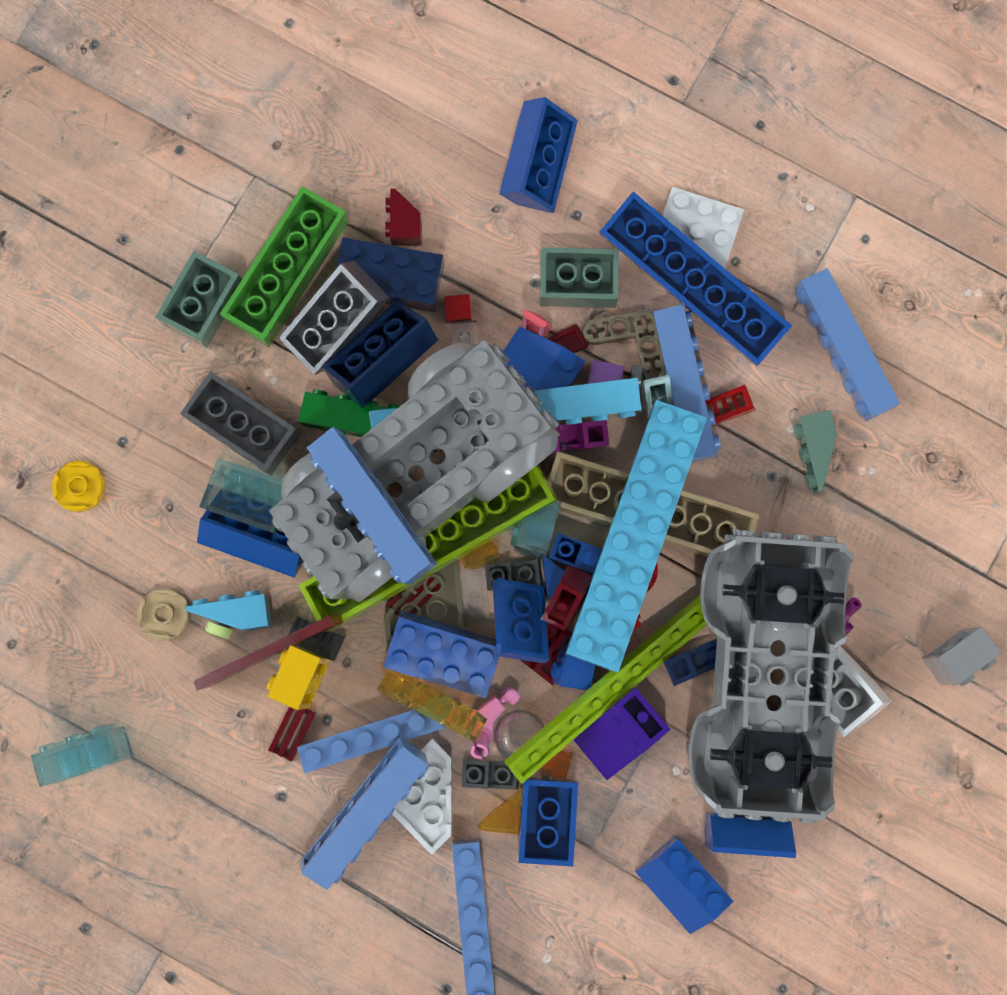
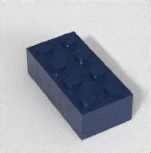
[336,237,444,312]
[322,299,438,408]

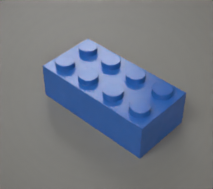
[383,610,499,698]

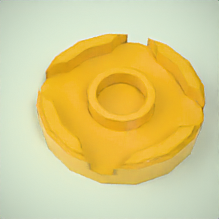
[51,460,106,513]

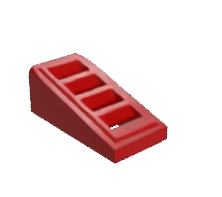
[706,385,756,426]

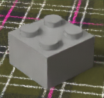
[922,627,1002,686]

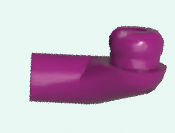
[845,597,862,635]

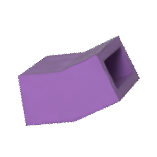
[588,360,624,384]

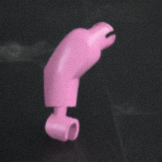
[469,687,520,759]

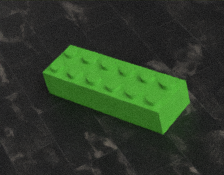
[220,186,349,348]

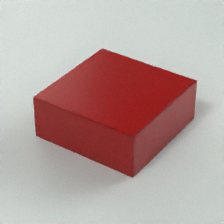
[444,294,472,323]

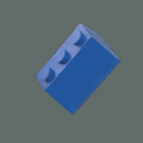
[705,812,796,858]
[635,835,734,934]

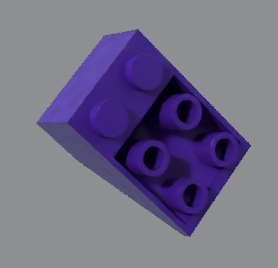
[574,688,671,780]

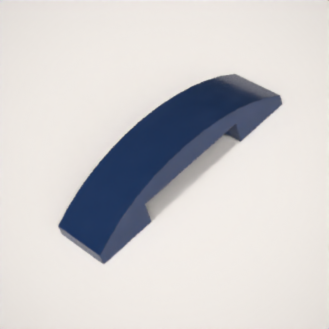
[663,638,717,686]

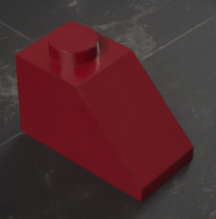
[541,564,592,631]

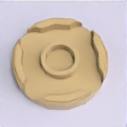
[137,588,191,641]

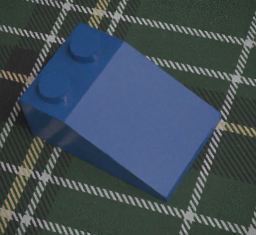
[503,326,585,391]

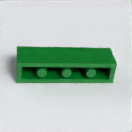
[298,389,400,437]

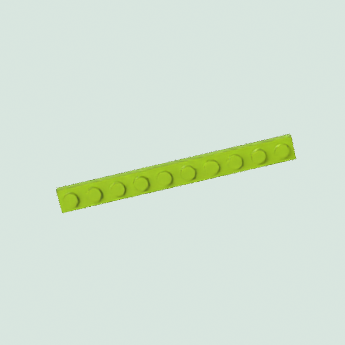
[504,595,707,784]

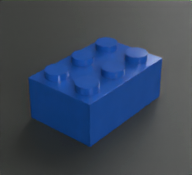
[518,778,578,867]

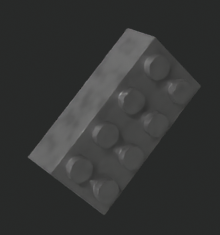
[279,261,390,375]
[180,371,300,476]

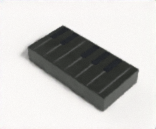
[288,616,345,661]

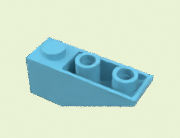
[185,590,273,631]

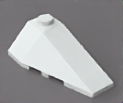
[830,646,892,737]

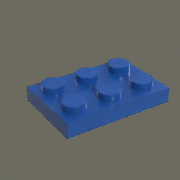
[493,578,549,663]

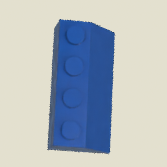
[499,97,578,213]
[197,490,304,578]

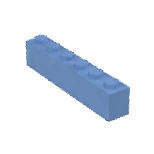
[795,268,900,422]
[653,304,721,463]
[307,427,437,584]
[297,697,461,773]
[301,737,428,890]
[452,839,495,995]

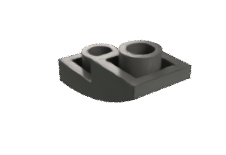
[485,560,543,591]
[462,760,519,790]

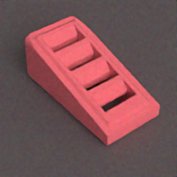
[522,310,552,338]

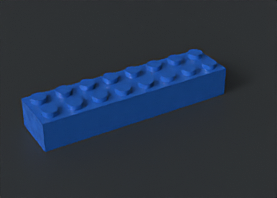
[600,191,792,366]

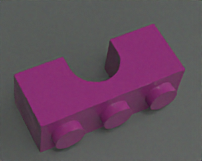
[552,420,610,453]

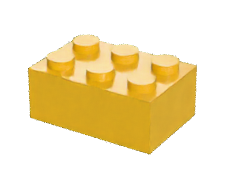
[266,645,331,710]

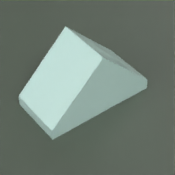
[640,375,673,421]

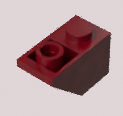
[385,189,422,246]

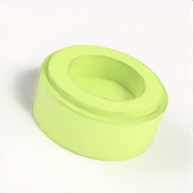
[205,621,233,639]

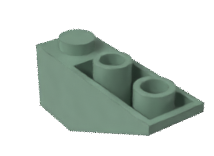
[793,410,837,495]

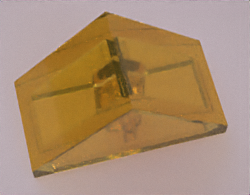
[477,790,522,835]

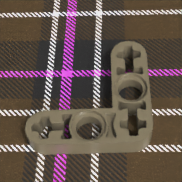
[582,311,666,380]

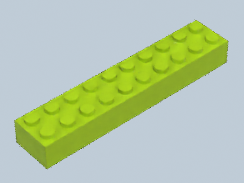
[299,465,559,632]

